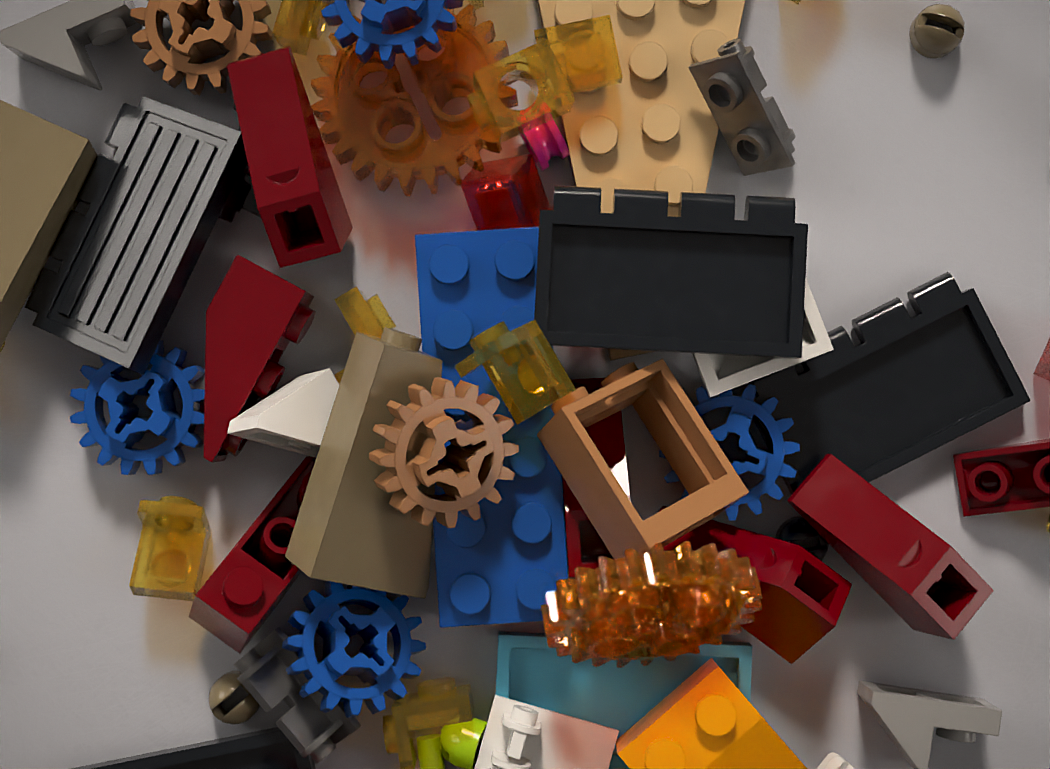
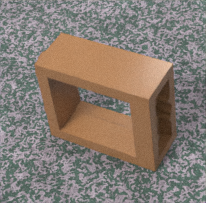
[537,358,749,571]

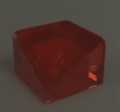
[460,154,550,231]

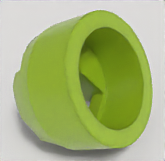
[440,716,487,769]

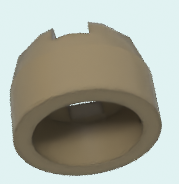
[909,4,965,59]
[209,671,260,725]

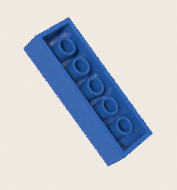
[415,227,571,628]

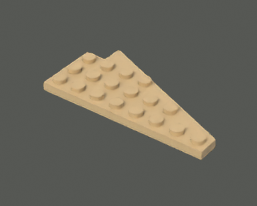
[537,0,745,361]

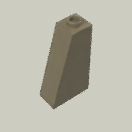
[0,100,98,348]
[285,327,443,599]

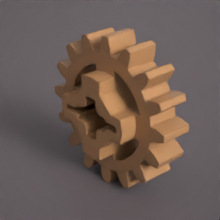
[130,0,273,96]
[369,377,519,528]

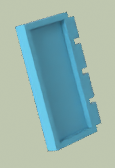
[496,631,753,769]

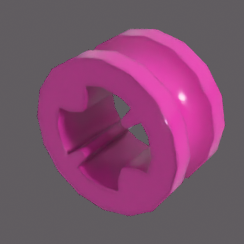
[515,106,570,171]

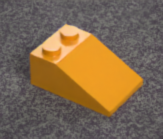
[616,658,807,769]

